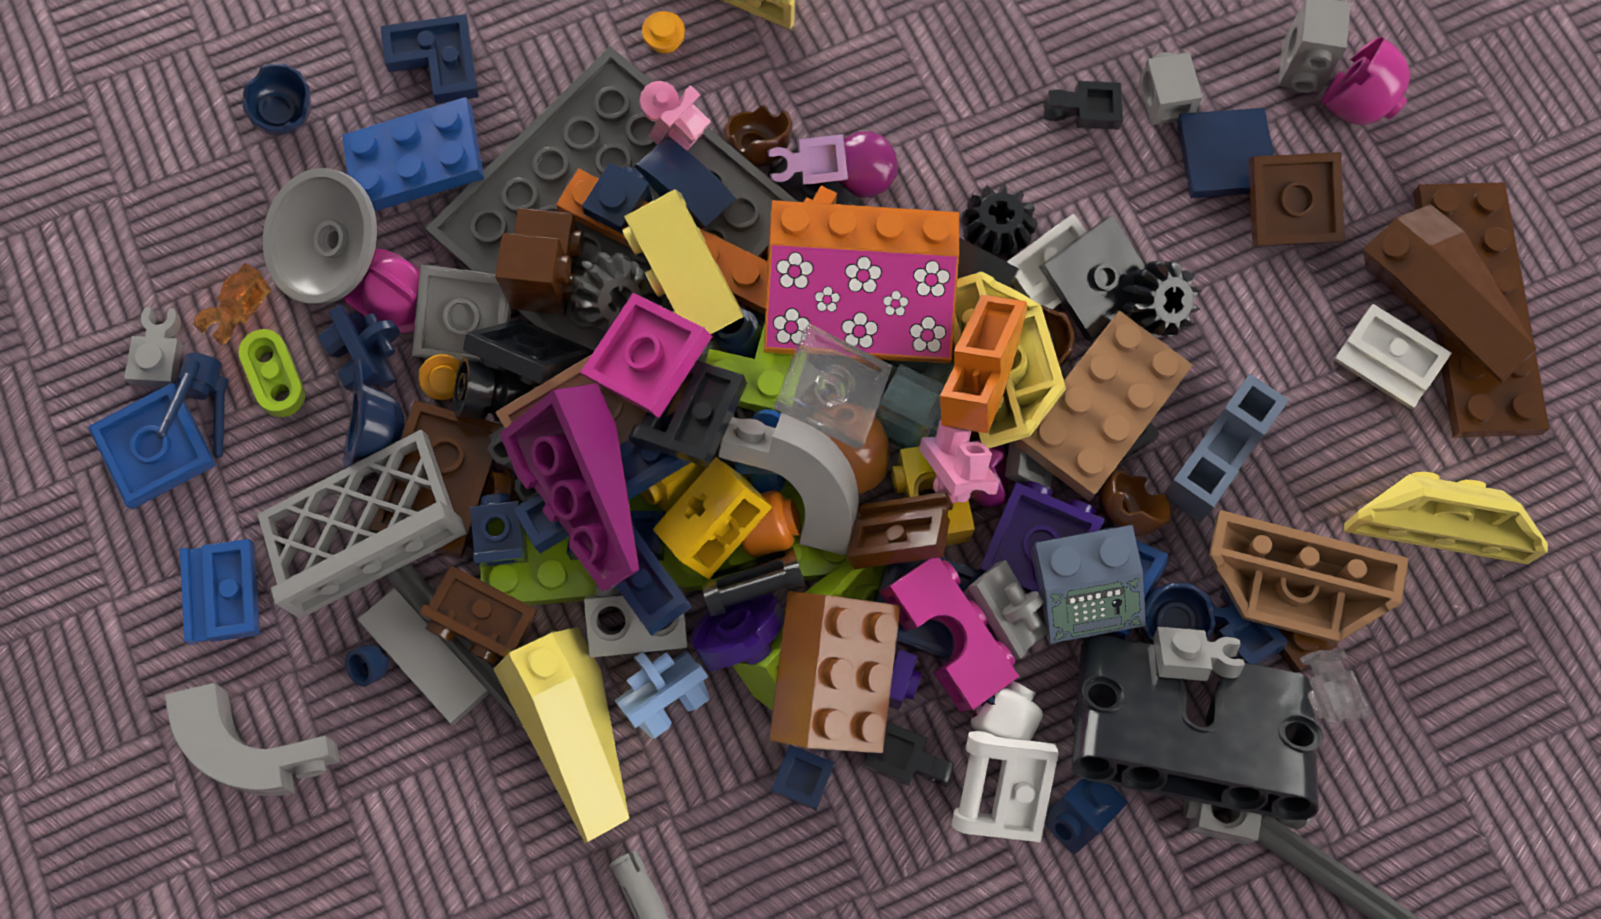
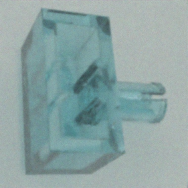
[877,354,954,449]

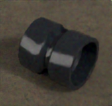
[453,357,533,422]

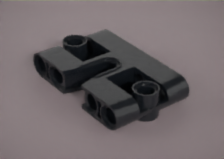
[1071,635,1323,821]

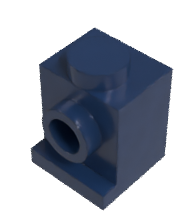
[470,494,528,568]

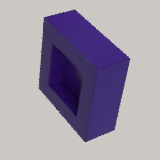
[888,650,922,710]

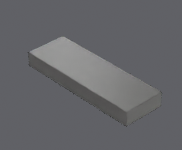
[357,588,490,726]

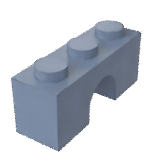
[1164,374,1289,523]

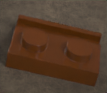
[847,492,953,569]

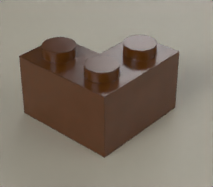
[495,208,584,315]

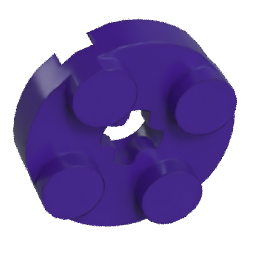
[691,593,785,671]

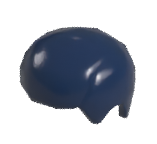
[243,64,311,135]
[1143,582,1216,645]

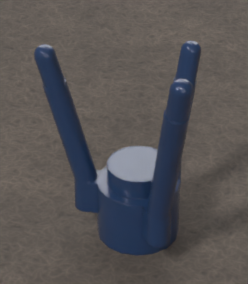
[157,353,229,458]

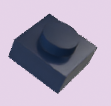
[771,744,835,811]

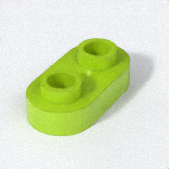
[239,329,306,417]

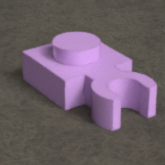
[767,134,848,184]

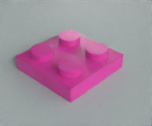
[580,293,712,418]

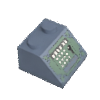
[1030,525,1146,644]

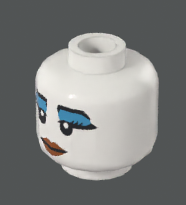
[971,681,1043,741]

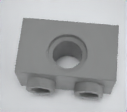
[1278,0,1351,93]

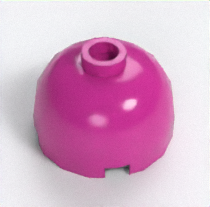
[1321,36,1410,125]

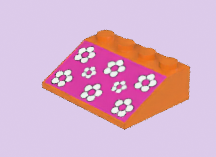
[763,200,959,364]

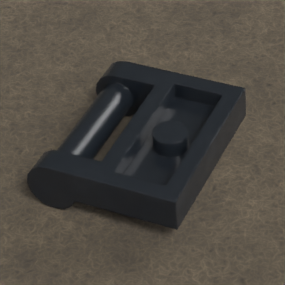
[628,360,748,468]
[702,547,806,617]

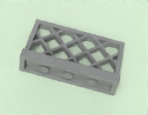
[257,429,467,619]

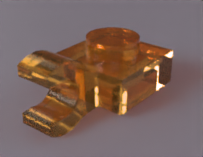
[193,263,271,345]

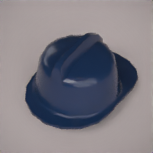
[343,357,404,468]

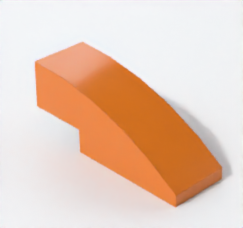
[940,294,1027,433]

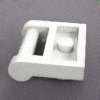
[951,731,1059,842]

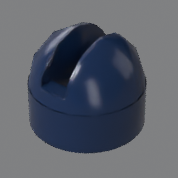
[345,644,389,687]

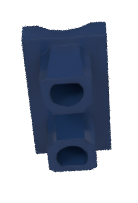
[318,305,400,392]

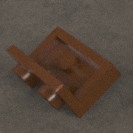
[419,566,537,665]

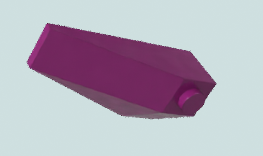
[499,383,639,591]

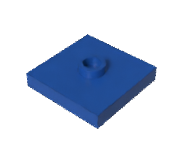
[88,383,217,510]

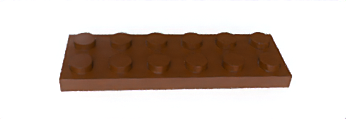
[1413,182,1550,438]

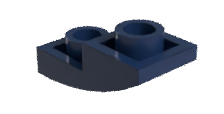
[634,137,736,229]

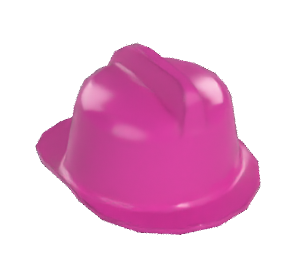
[343,249,420,334]

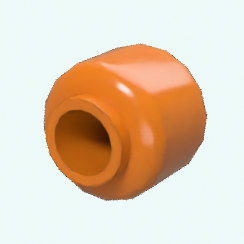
[741,490,801,557]

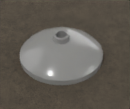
[263,168,377,305]

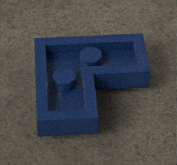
[380,14,479,104]

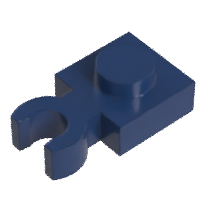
[1211,587,1288,666]

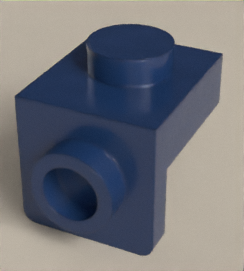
[582,163,652,234]
[1044,778,1128,854]

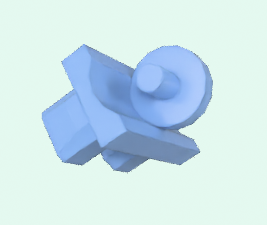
[615,651,710,738]

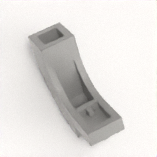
[719,413,859,556]
[165,683,340,796]

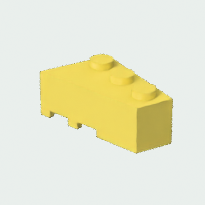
[622,189,744,334]

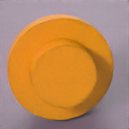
[642,11,685,54]
[418,354,460,400]

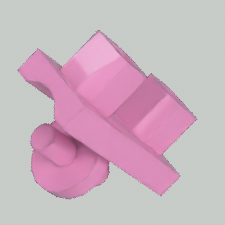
[639,81,711,150]
[919,420,999,503]

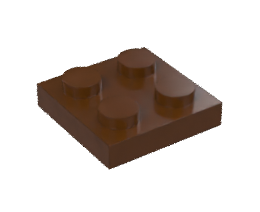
[1248,152,1345,247]

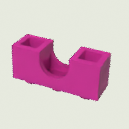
[879,558,1019,712]

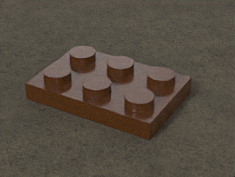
[369,400,503,559]

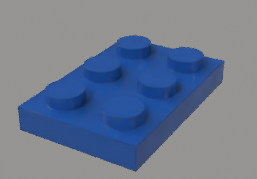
[342,97,484,211]

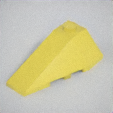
[493,627,629,843]

